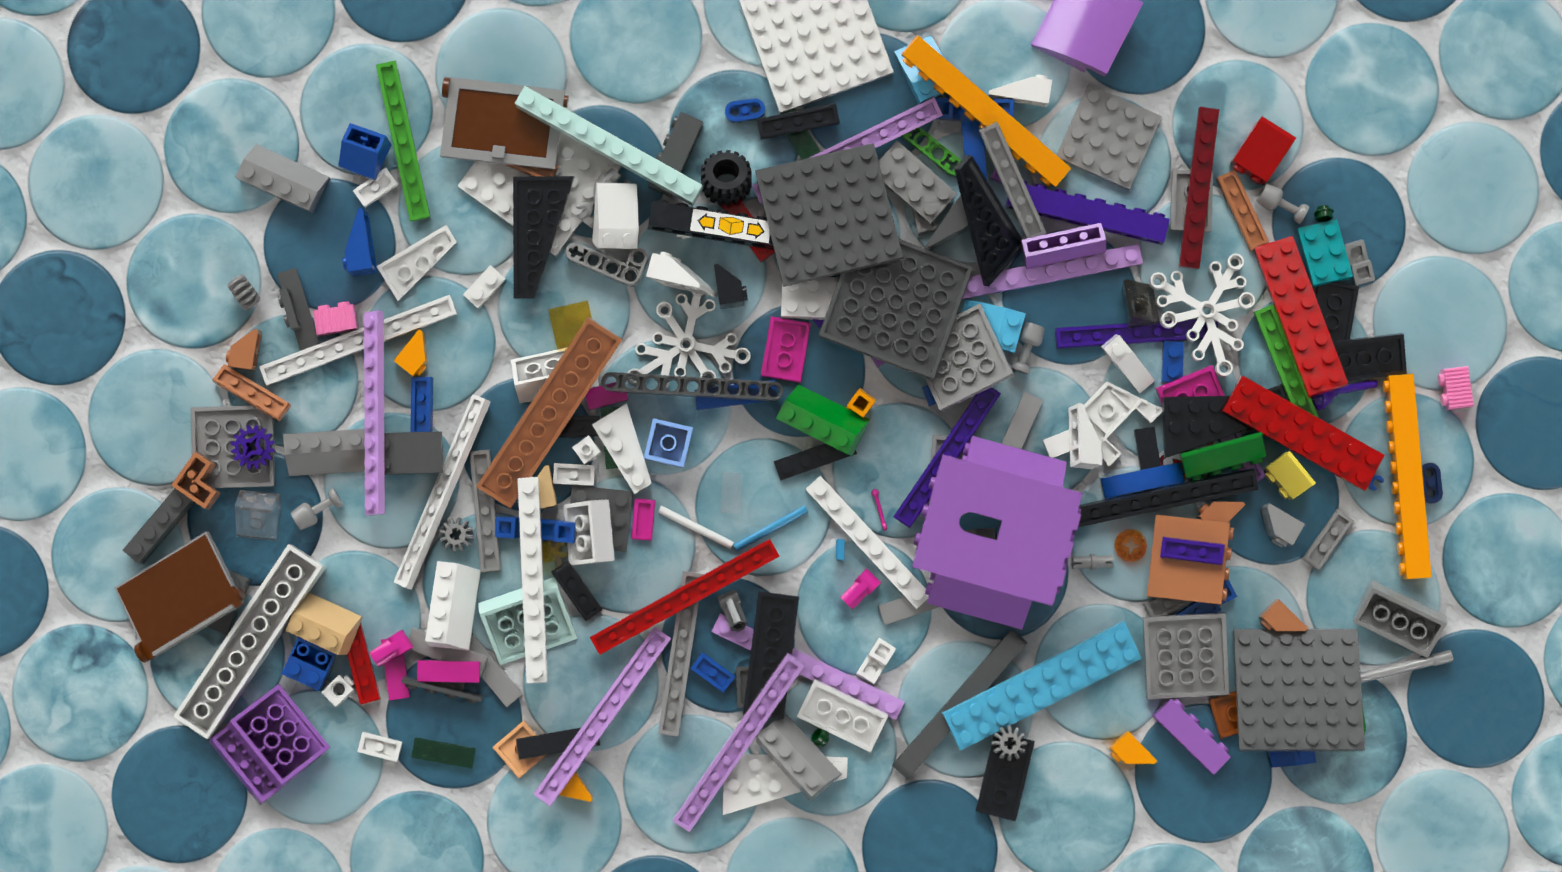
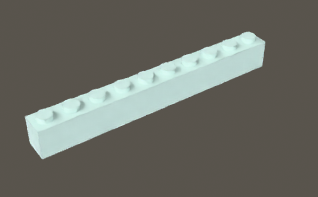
[515,86,703,206]

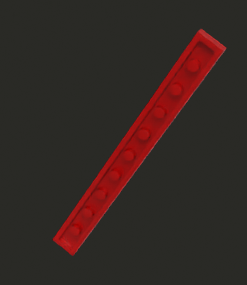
[590,539,780,655]

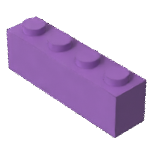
[1021,223,1106,269]
[1152,699,1231,775]

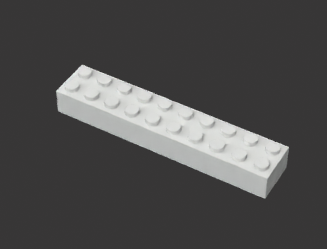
[173,544,326,739]

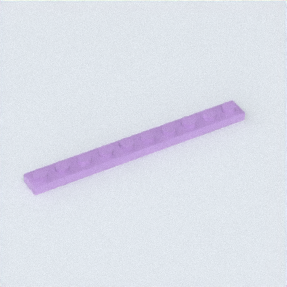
[752,97,943,204]
[962,244,1143,300]
[364,310,385,516]
[711,613,904,720]
[533,627,671,807]
[673,653,805,832]

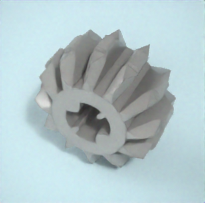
[228,274,260,310]
[439,517,474,552]
[992,725,1027,761]

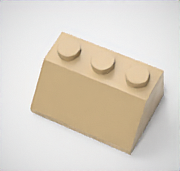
[286,593,363,655]

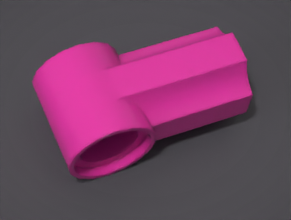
[840,568,881,609]
[369,630,413,667]

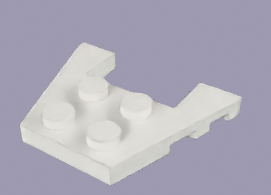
[1083,381,1163,467]

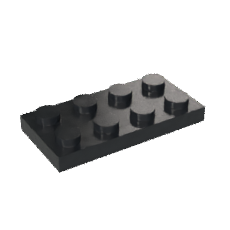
[1333,333,1407,381]
[975,732,1035,821]

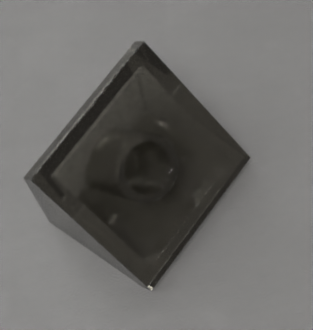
[1121,279,1160,328]

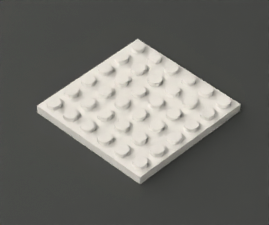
[739,0,894,114]
[458,132,622,257]

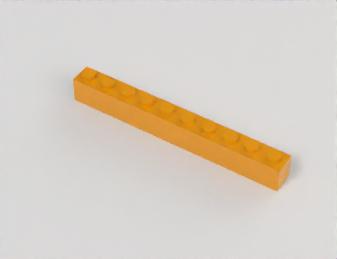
[900,36,1071,187]
[1382,374,1432,580]

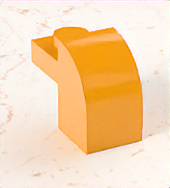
[846,388,876,417]

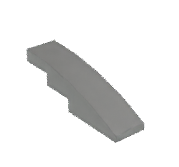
[1001,392,1043,449]

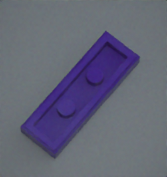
[1160,537,1225,565]

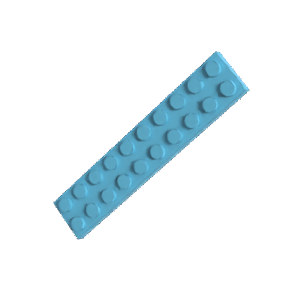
[942,621,1142,750]

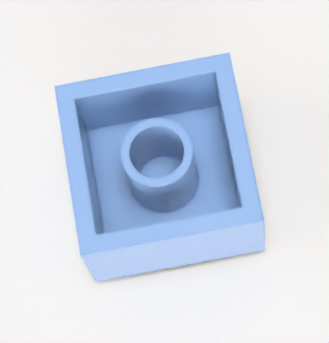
[644,418,694,469]

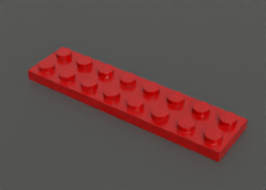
[1253,236,1348,398]
[1222,376,1385,491]

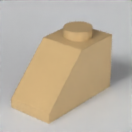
[537,465,558,510]

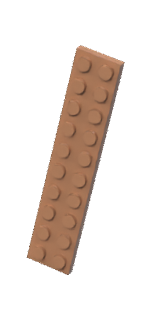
[476,317,622,509]

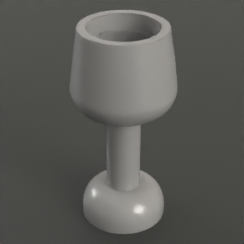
[1256,183,1309,224]
[1010,322,1045,374]
[291,488,344,530]

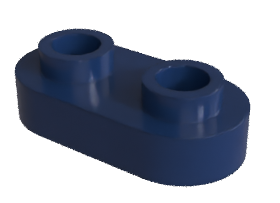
[1422,463,1443,504]

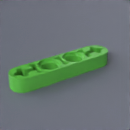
[901,127,961,176]

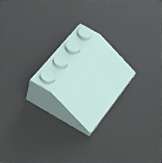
[478,577,577,665]

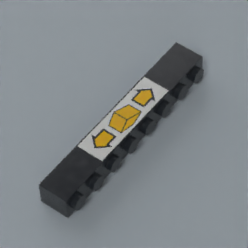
[648,199,774,250]

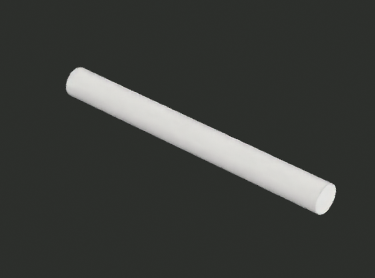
[658,505,734,549]

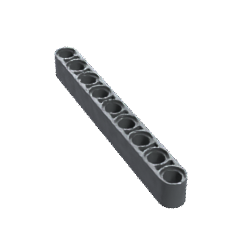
[601,372,783,402]
[892,629,1027,779]

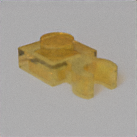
[542,540,568,563]

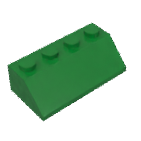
[776,384,870,456]
[1179,432,1267,481]

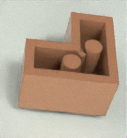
[171,452,221,510]

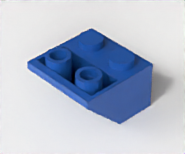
[338,123,392,180]
[281,637,336,691]

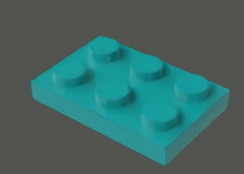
[1297,219,1353,287]

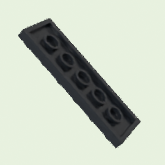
[743,591,799,719]

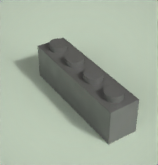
[646,112,704,198]
[122,489,195,564]

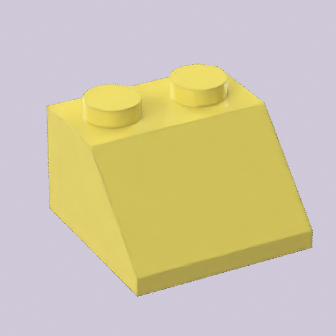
[1264,451,1316,500]

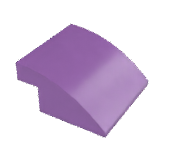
[1031,0,1144,77]
[209,684,330,805]

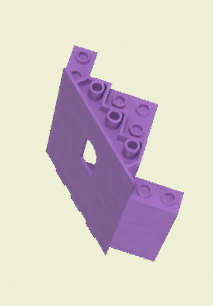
[912,436,1082,629]

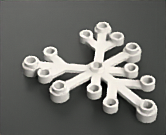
[1149,253,1255,377]
[628,292,751,388]

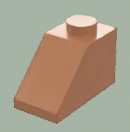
[226,329,262,372]
[1197,502,1245,522]
[1259,599,1308,631]

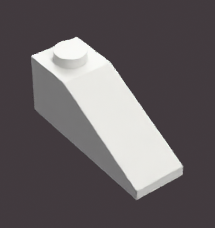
[988,75,1052,107]
[1101,334,1155,394]
[1068,403,1103,469]

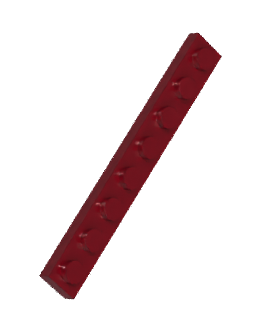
[1178,107,1219,270]

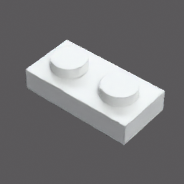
[353,168,398,208]
[463,265,506,309]
[553,463,595,486]
[357,732,403,762]

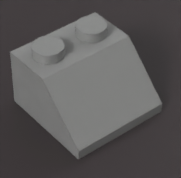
[1260,503,1305,548]

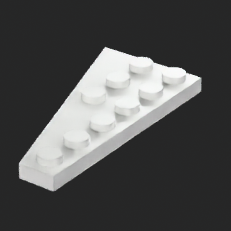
[723,754,848,815]

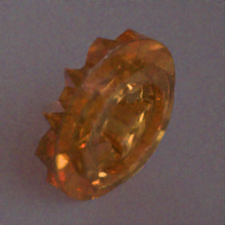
[1114,529,1147,562]

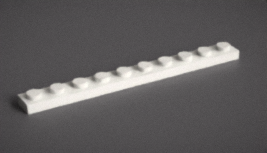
[259,295,457,386]
[394,394,491,590]
[518,477,548,684]

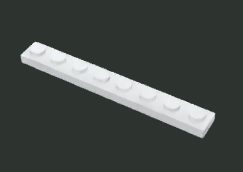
[805,476,928,609]

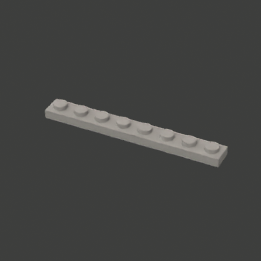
[658,571,703,737]

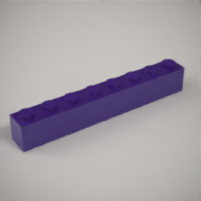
[1005,180,1170,245]

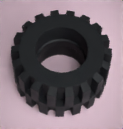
[701,150,752,206]

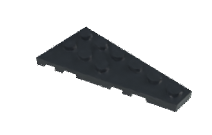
[954,155,1023,287]
[513,176,575,299]
[1162,395,1285,458]

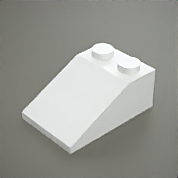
[592,183,639,249]
[646,252,717,297]

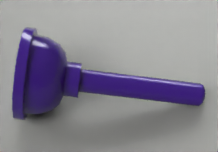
[1311,380,1378,410]

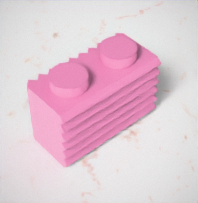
[313,302,359,337]
[1438,366,1474,411]

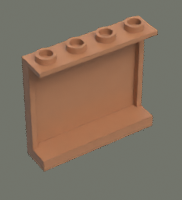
[1147,515,1234,605]

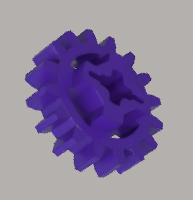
[230,425,276,469]

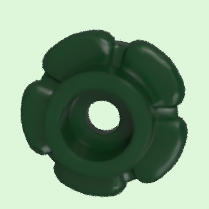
[1314,205,1334,222]
[811,728,830,747]

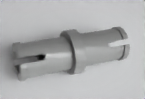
[1071,554,1114,570]

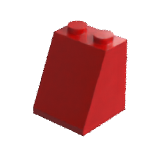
[1230,116,1296,185]

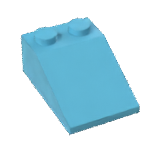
[894,36,946,105]
[962,299,1026,355]

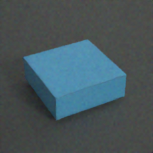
[836,539,845,560]

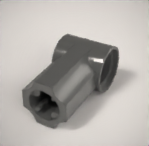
[717,589,748,631]

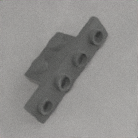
[277,268,320,350]
[401,676,483,704]

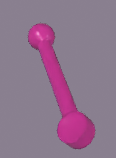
[871,489,887,531]

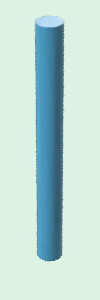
[733,505,808,552]

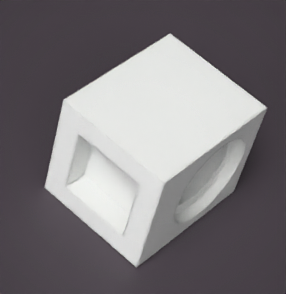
[572,435,602,465]
[321,675,356,707]

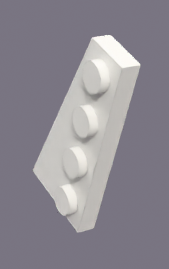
[377,225,457,301]
[592,403,652,494]

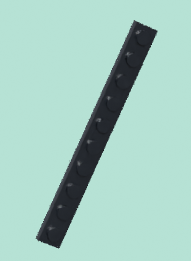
[1078,468,1258,527]

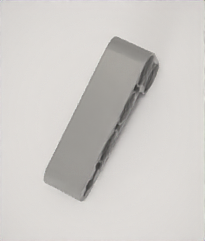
[565,243,649,287]

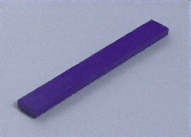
[1055,319,1218,349]
[893,387,1001,529]

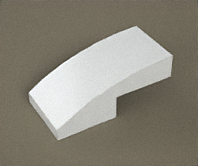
[1042,430,1070,458]
[856,638,896,685]

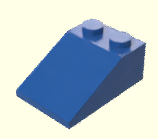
[342,208,378,277]

